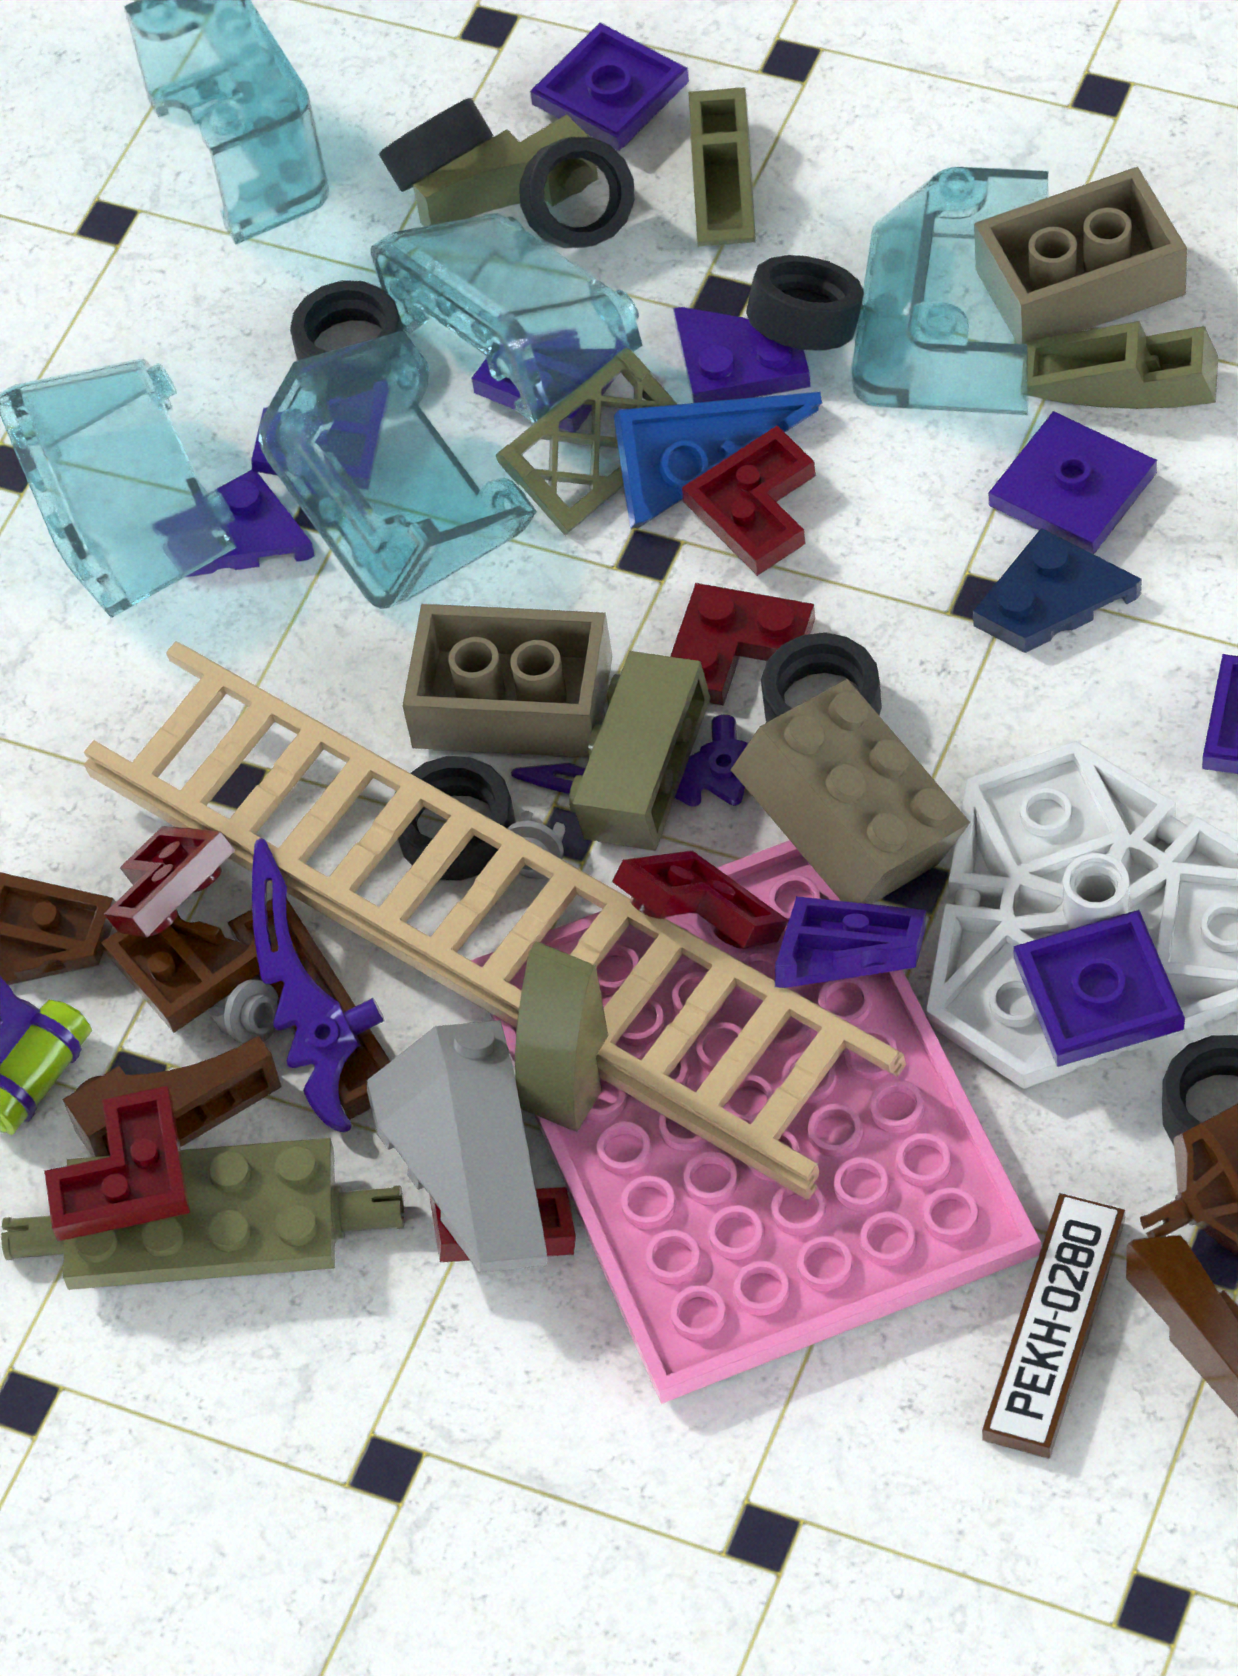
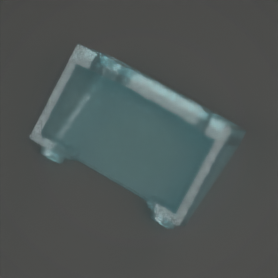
[370,213,643,423]
[259,330,537,609]
[0,358,237,618]

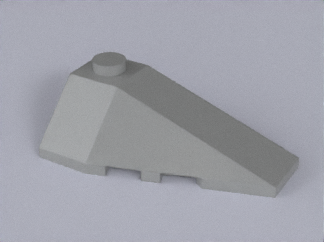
[367,1020,547,1272]

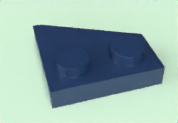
[973,528,1142,653]

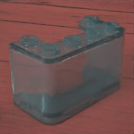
[124,0,329,245]

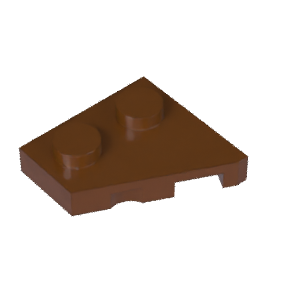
[0,872,116,985]
[101,914,260,1033]

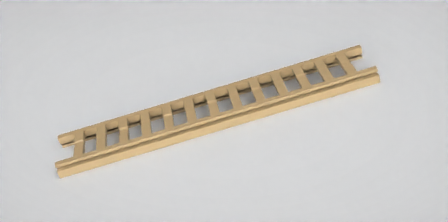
[84,641,906,1200]

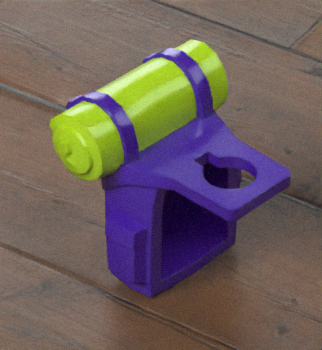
[0,976,92,1136]

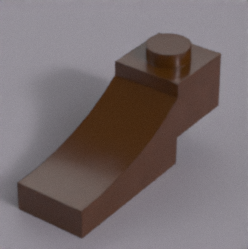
[62,1036,282,1157]

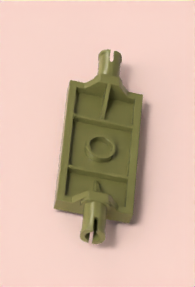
[1,1138,405,1290]

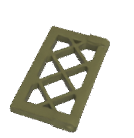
[496,347,678,535]

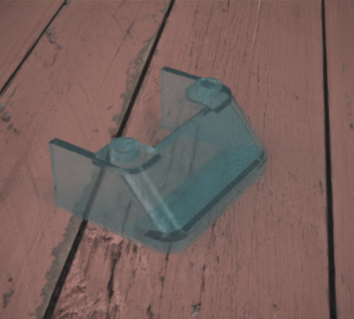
[851,167,1049,415]

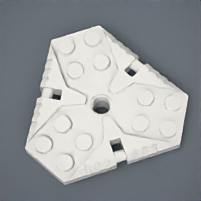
[926,741,1238,1089]

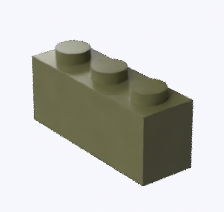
[569,651,711,851]

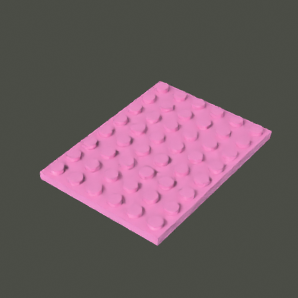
[470,840,1041,1404]

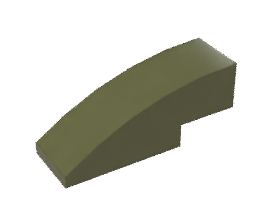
[688,87,756,247]
[1021,321,1218,409]
[515,941,608,1132]

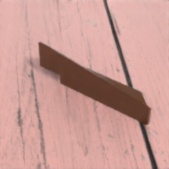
[1126,1235,1238,1417]

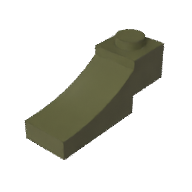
[413,114,598,236]

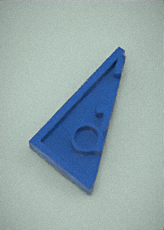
[613,392,822,528]

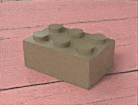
[974,166,1187,352]
[402,604,612,758]
[731,679,971,904]

